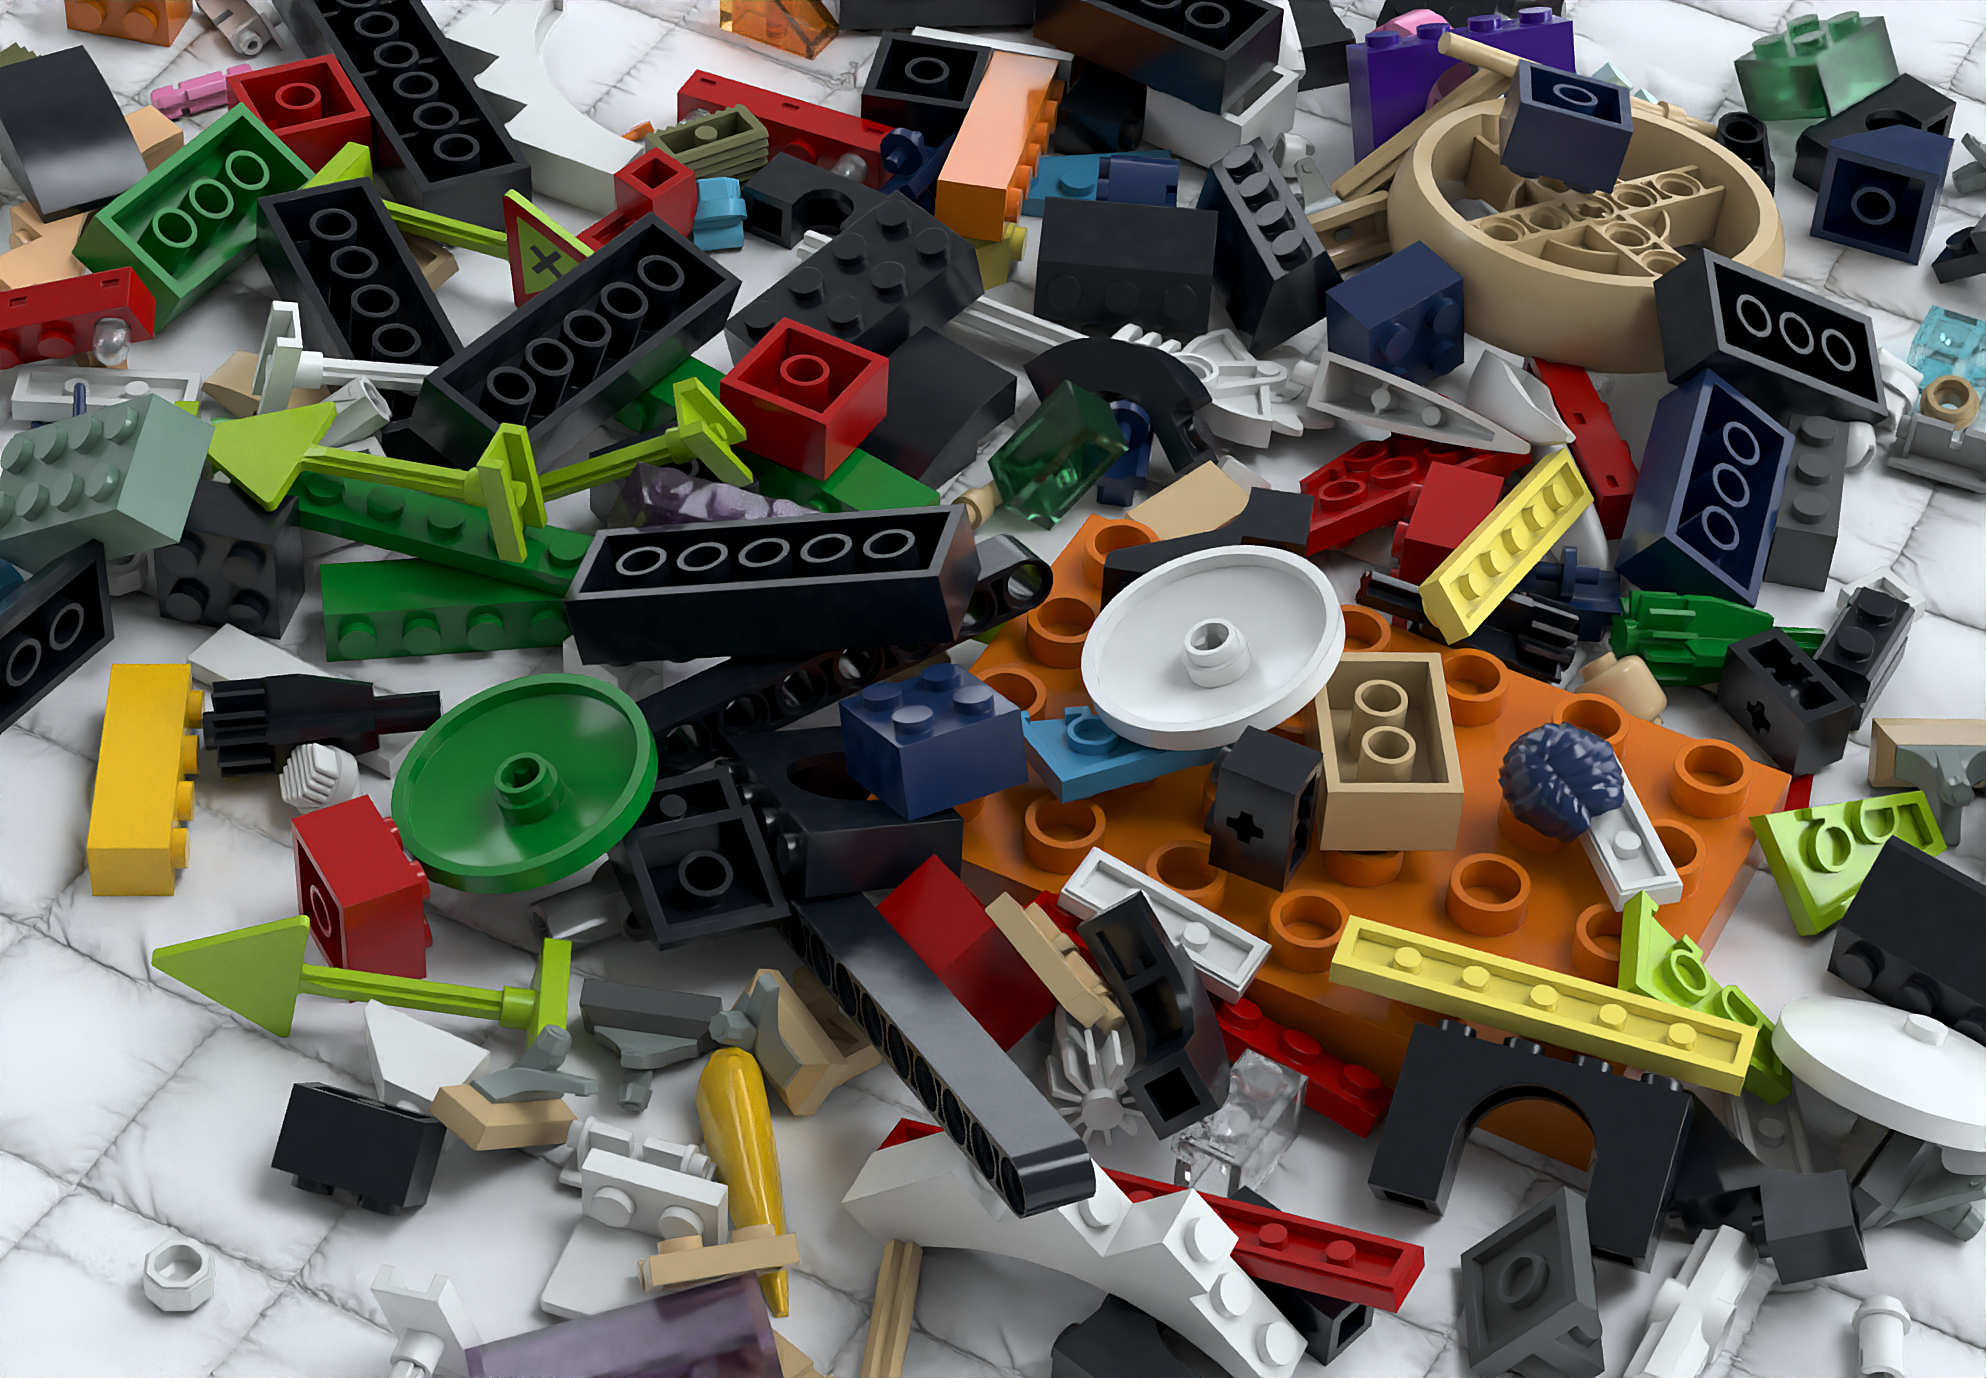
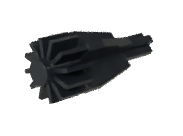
[1355,570,1579,685]
[202,673,443,779]

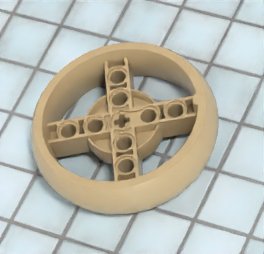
[1387,98,1785,374]

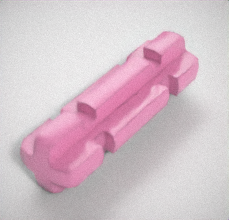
[150,64,253,120]

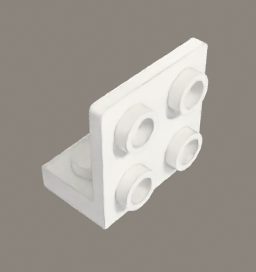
[541,1148,728,1348]

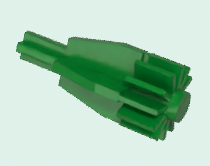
[1608,591,1826,687]

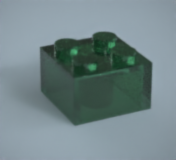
[1733,11,1900,121]

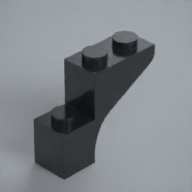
[1100,487,1314,613]
[1667,1089,1868,1285]

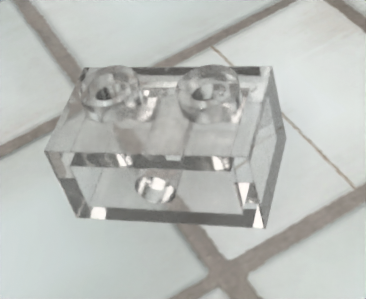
[1170,1049,1308,1198]

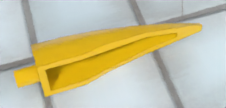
[695,1047,789,1318]

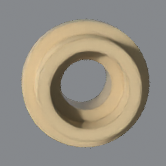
[1919,375,1980,431]

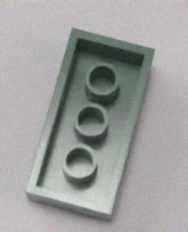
[0,393,215,575]

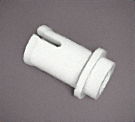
[1852,1295,1911,1378]

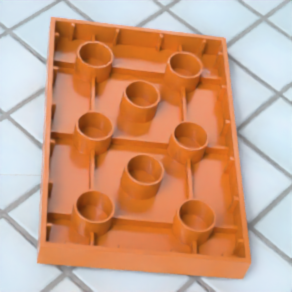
[867,513,1792,1172]

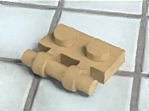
[985,891,1126,1035]
[637,1224,800,1294]

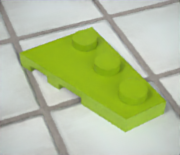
[1748,790,1948,936]
[1618,889,1792,1106]

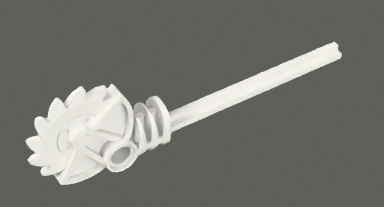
[797,230,1335,449]

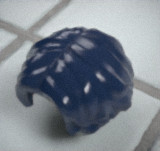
[1498,722,1624,843]

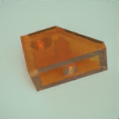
[720,0,839,61]

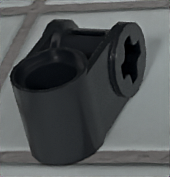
[1714,111,1775,198]

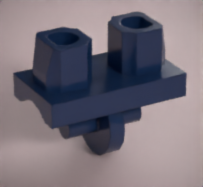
[878,128,958,216]
[1085,399,1155,507]
[1511,546,1621,642]

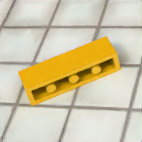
[86,664,206,896]

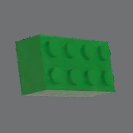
[71,102,316,335]

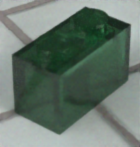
[987,379,1129,531]

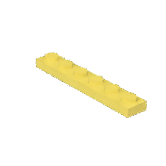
[1417,447,1594,645]
[1328,915,1759,1097]

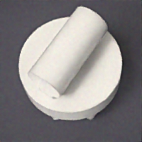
[1876,347,1924,432]
[279,743,363,815]

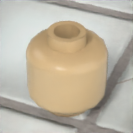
[1573,651,1667,726]

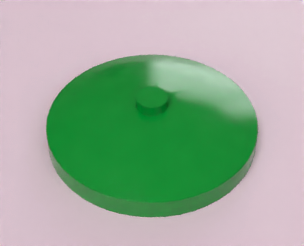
[391,673,658,894]

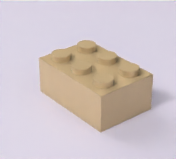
[1300,652,1464,851]

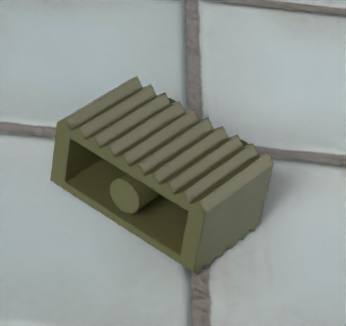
[645,104,769,196]

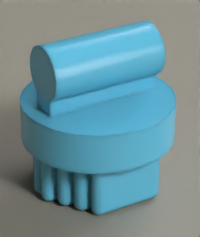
[691,177,747,251]

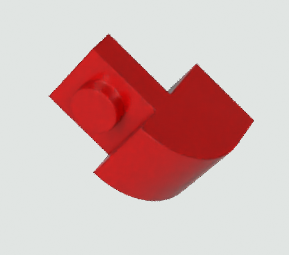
[575,147,698,252]

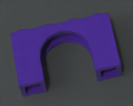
[1346,7,1576,183]

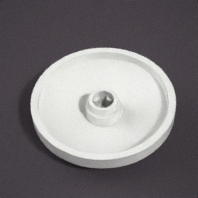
[1081,545,1346,751]
[1771,996,1986,1152]

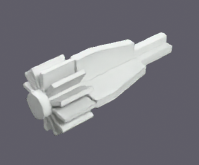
[1044,997,1146,1146]

